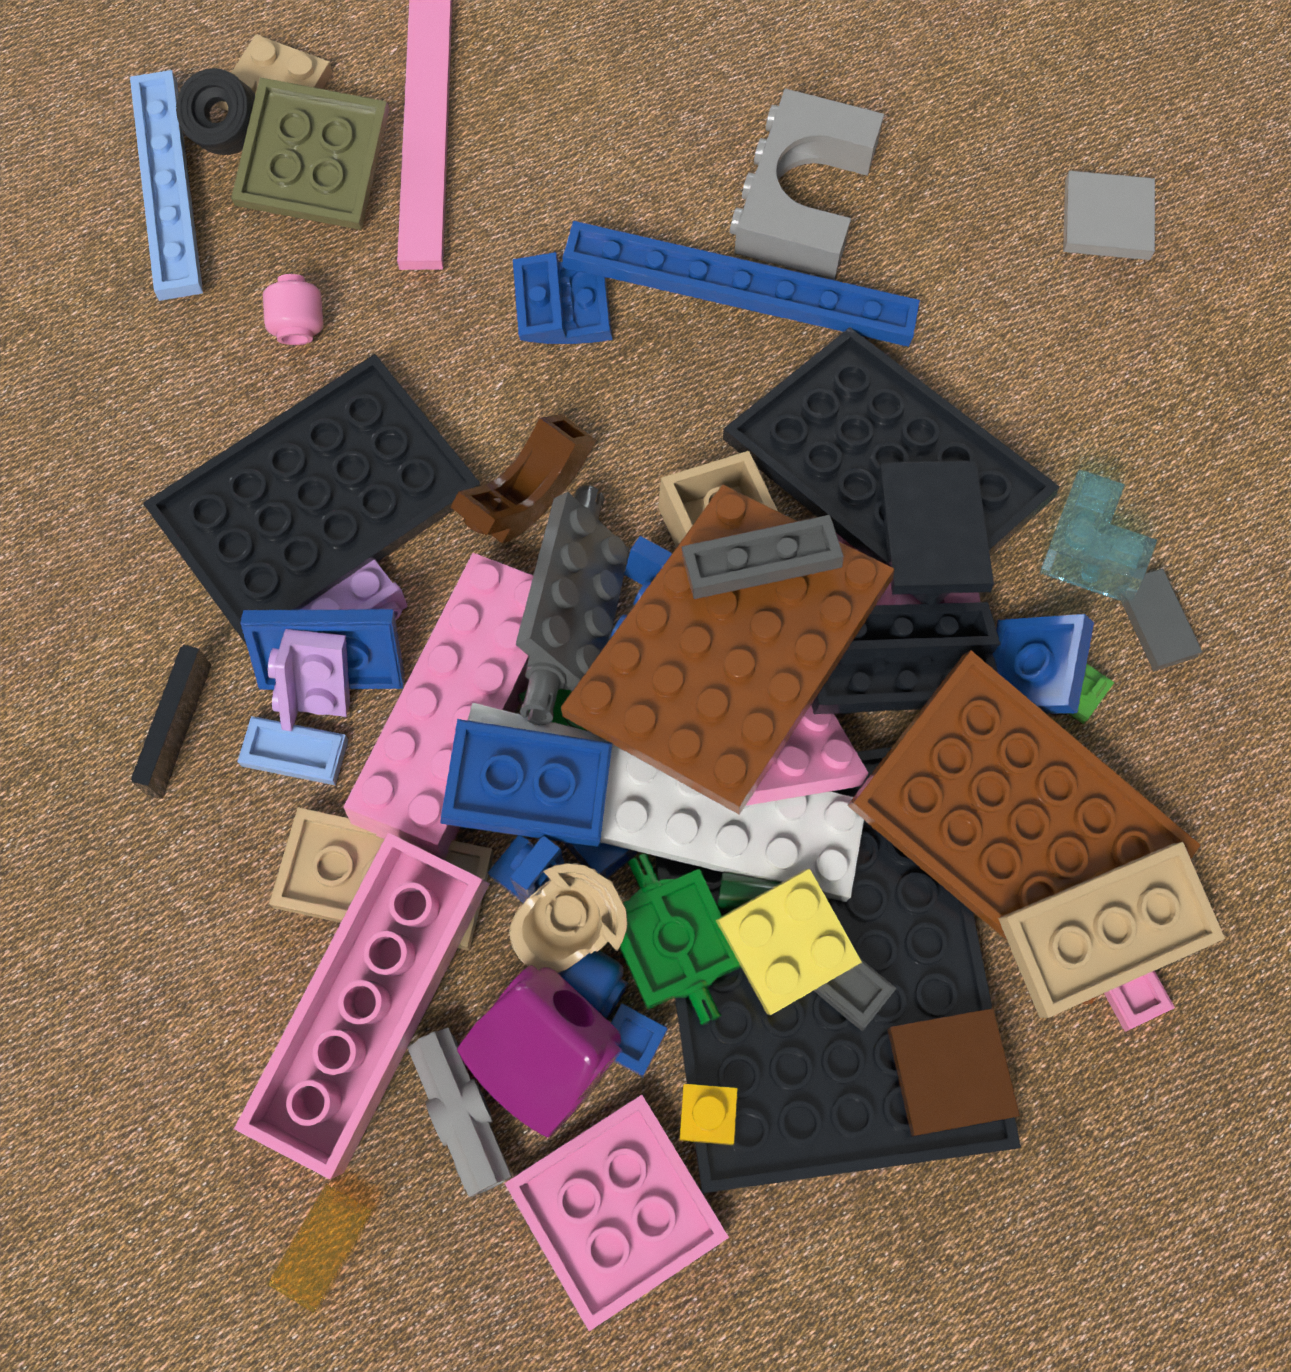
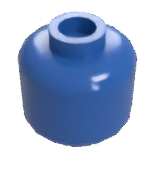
[558,950,628,1018]

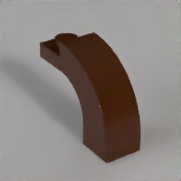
[450,414,597,544]

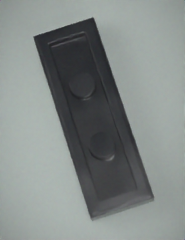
[131,644,212,799]

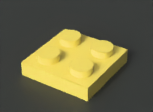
[716,869,862,1015]

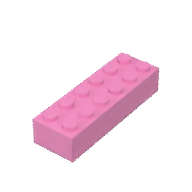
[344,553,533,860]
[234,833,490,1180]

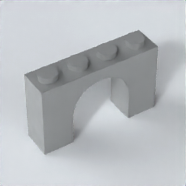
[730,88,884,280]

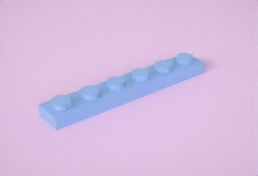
[130,70,203,301]

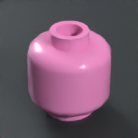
[263,274,323,345]

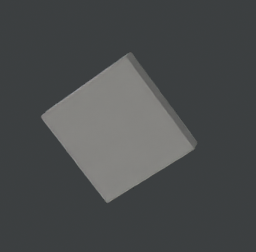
[1063,171,1155,260]

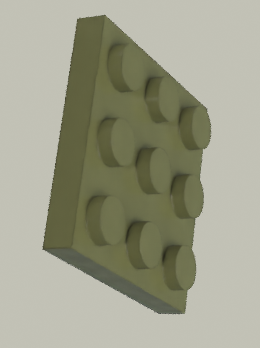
[231,77,389,230]

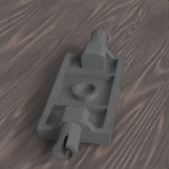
[515,485,630,725]

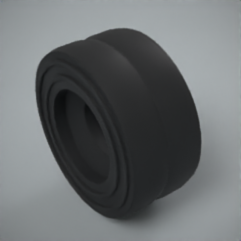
[176,68,256,155]

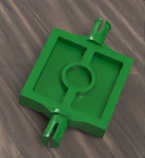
[620,854,741,1025]

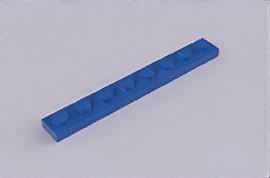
[562,221,920,347]

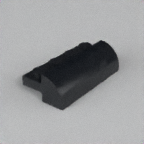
[811,602,1000,715]

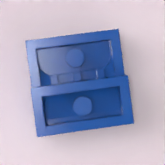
[513,252,613,344]

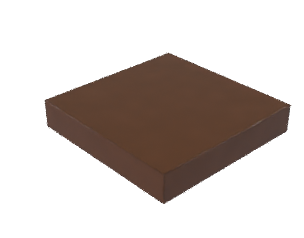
[888,1008,1020,1137]

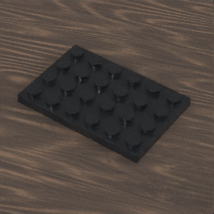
[723,327,1060,607]
[143,354,481,646]

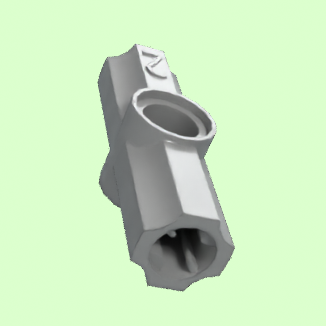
[407,1028,512,1198]

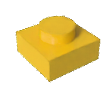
[679,1084,737,1145]

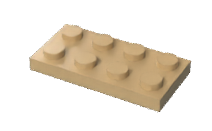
[269,807,494,951]
[998,842,1225,1018]

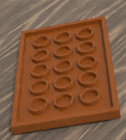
[561,484,894,815]
[847,651,1200,1004]

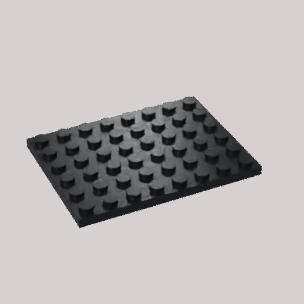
[655,747,1021,1194]

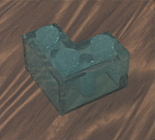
[1040,469,1157,602]

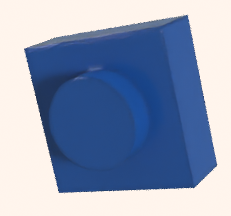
[611,1003,668,1077]

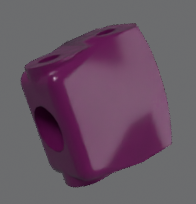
[457,965,622,1138]

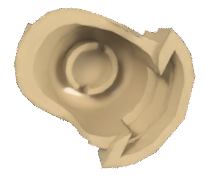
[509,863,627,973]

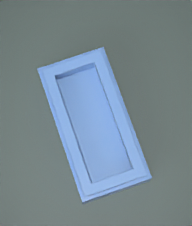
[237,716,348,786]

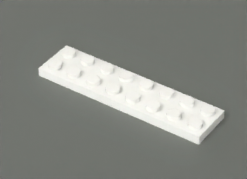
[468,703,864,902]

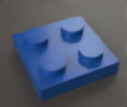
[993,614,1094,714]

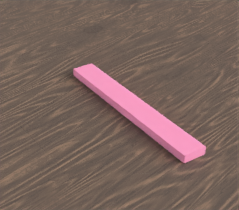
[397,0,452,270]

